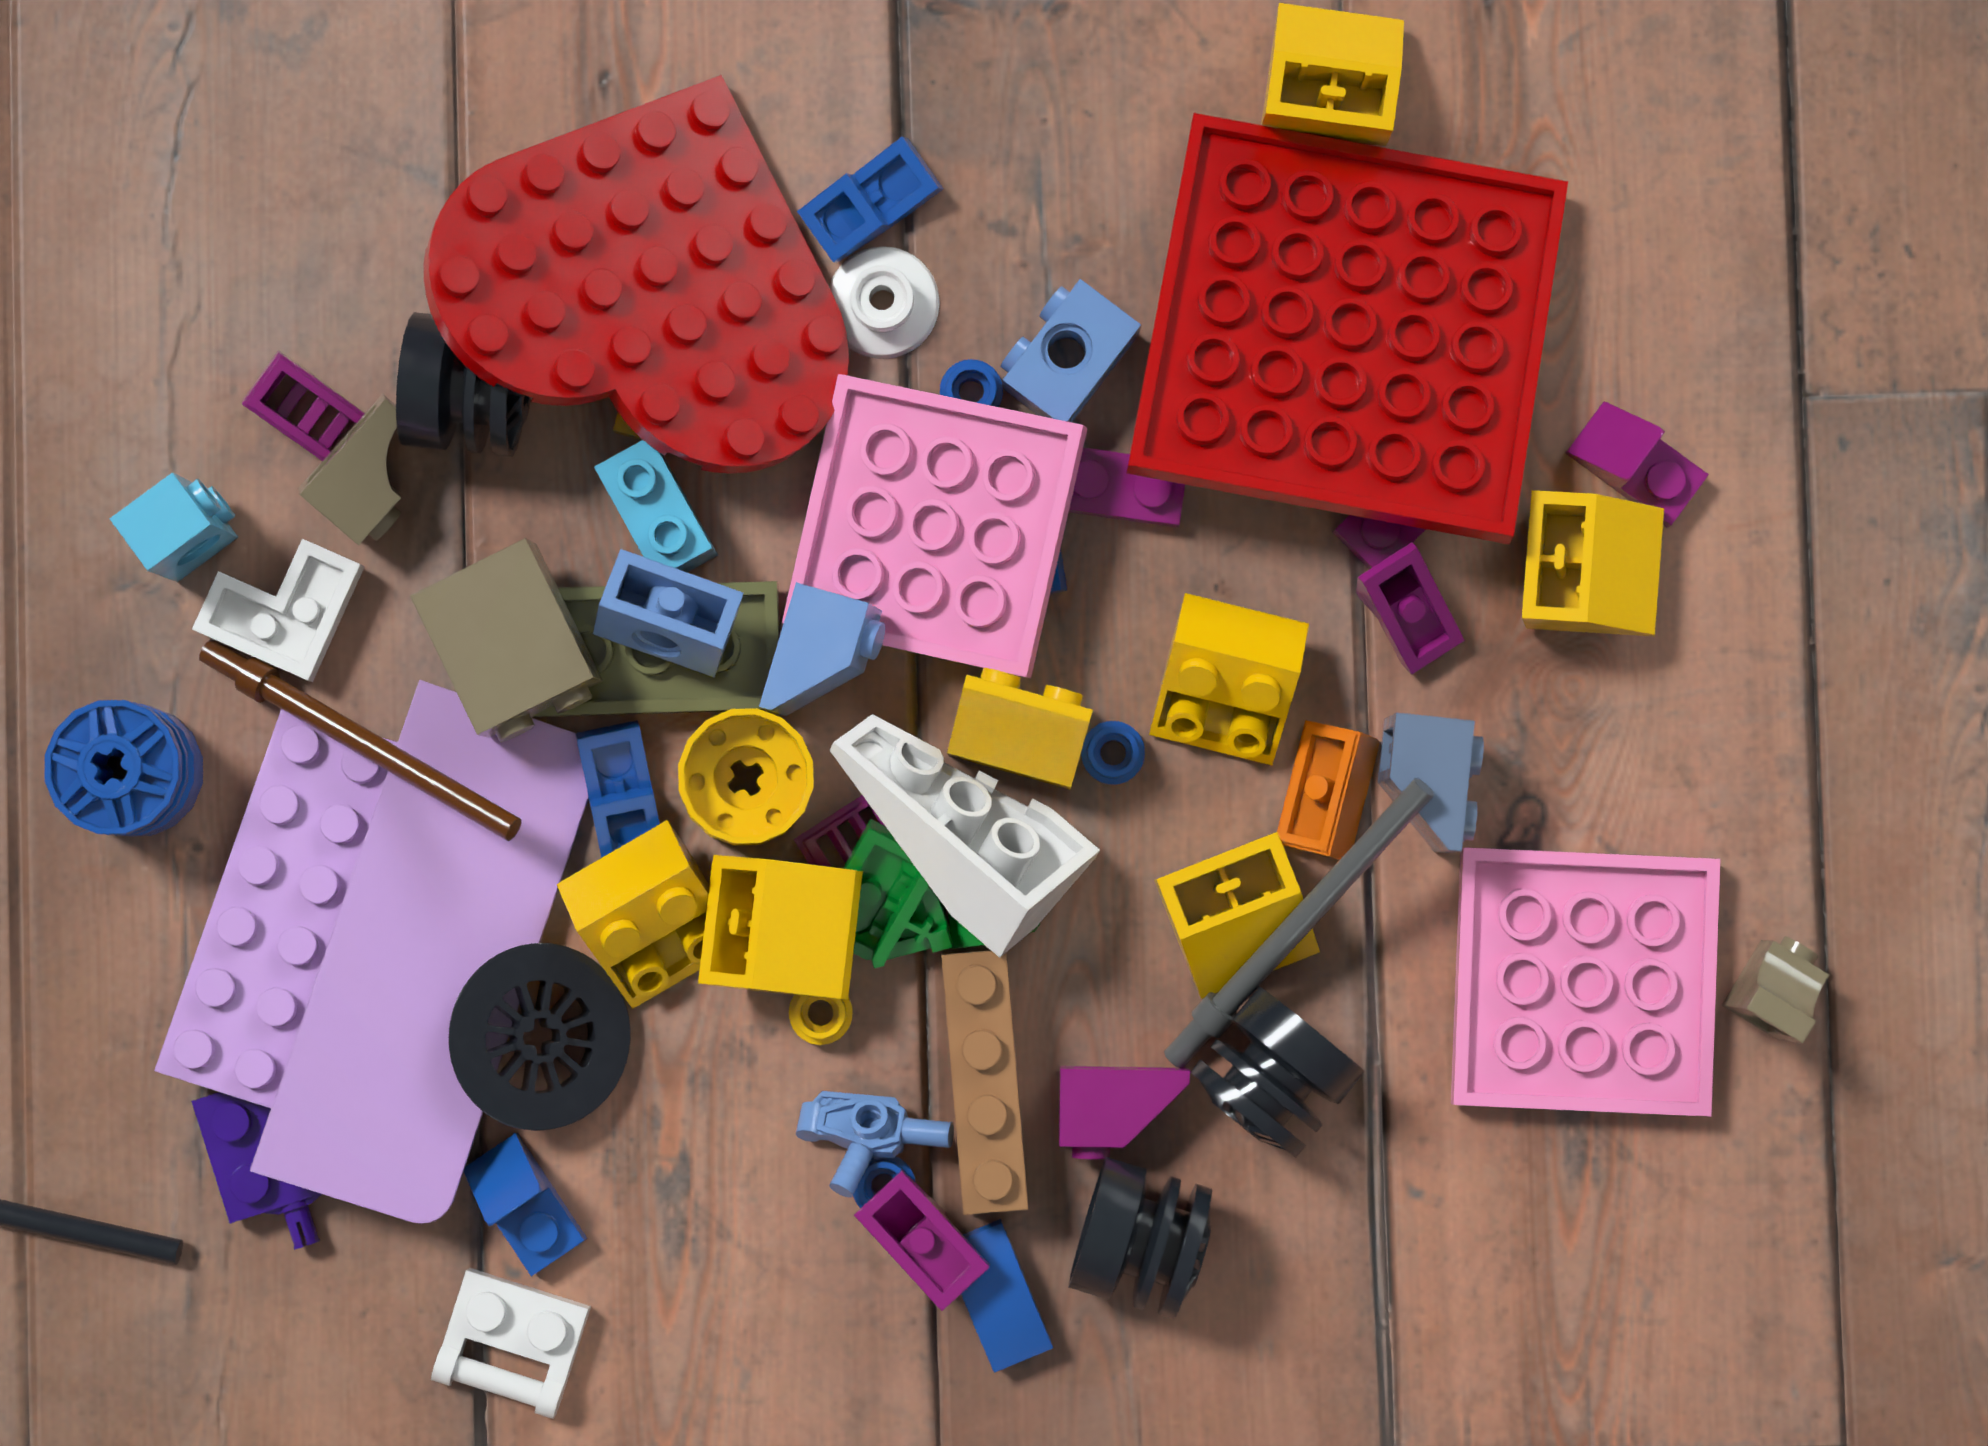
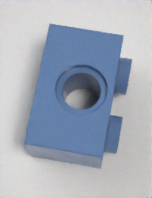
[1000,279,1141,422]
[593,549,743,678]

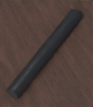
[0,1199,183,1265]

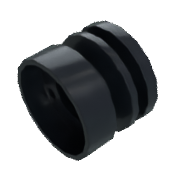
[396,312,531,457]
[1190,987,1365,1158]
[1068,1157,1212,1319]

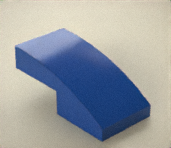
[797,136,944,263]
[575,720,660,858]
[961,1219,1053,1373]

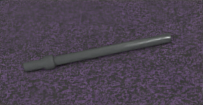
[1164,778,1435,1068]

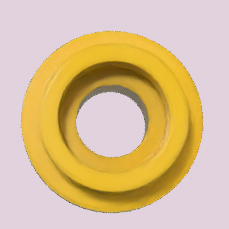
[789,995,853,1045]

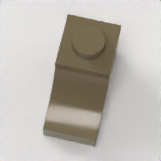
[298,394,401,546]
[1722,936,1829,1043]

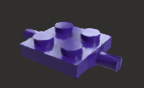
[191,1092,323,1250]

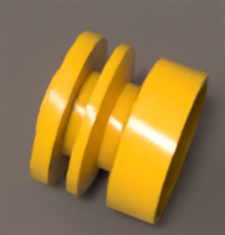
[678,708,814,846]

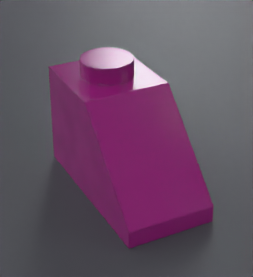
[1059,1066,1190,1159]

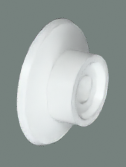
[829,247,940,359]

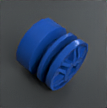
[45,700,203,836]

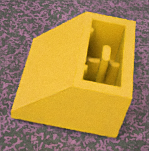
[1261,3,1404,147]
[1522,490,1664,637]
[1149,593,1309,765]
[947,667,1093,789]
[557,820,709,1009]
[1154,832,1320,999]
[698,855,863,1000]

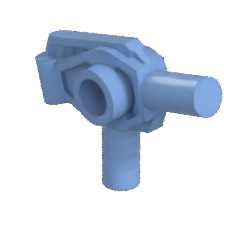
[796,1091,954,1198]

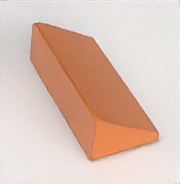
[1277,720,1379,860]

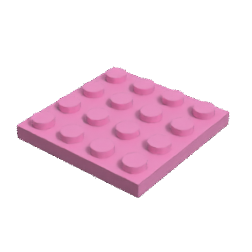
[782,374,1088,679]
[1451,848,1720,1117]

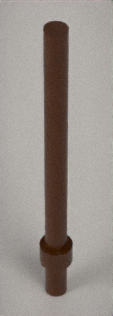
[199,639,522,841]

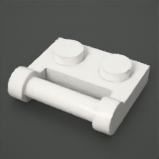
[431,1268,591,1419]

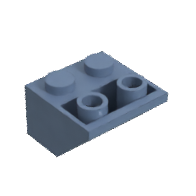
[1378,713,1484,853]

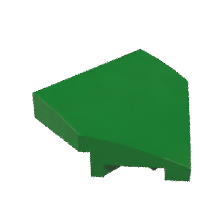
[842,819,953,969]

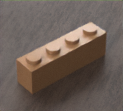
[941,950,1028,1215]

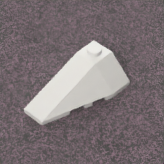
[830,714,1100,958]

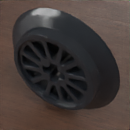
[448,943,631,1131]

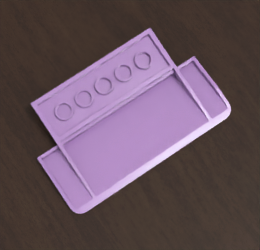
[154,680,589,1224]

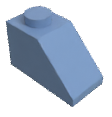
[759,582,885,716]

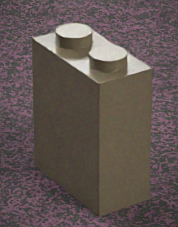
[410,538,603,742]

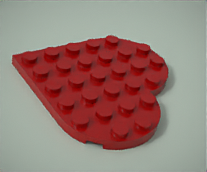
[423,75,849,474]

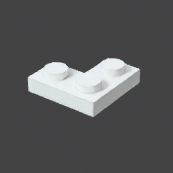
[192,539,365,682]

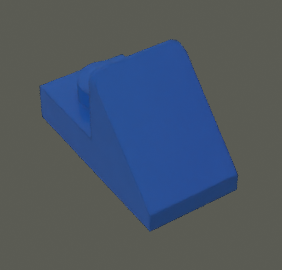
[463,1133,587,1276]

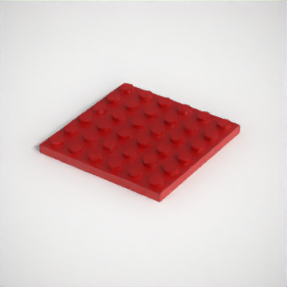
[1126,113,1569,545]

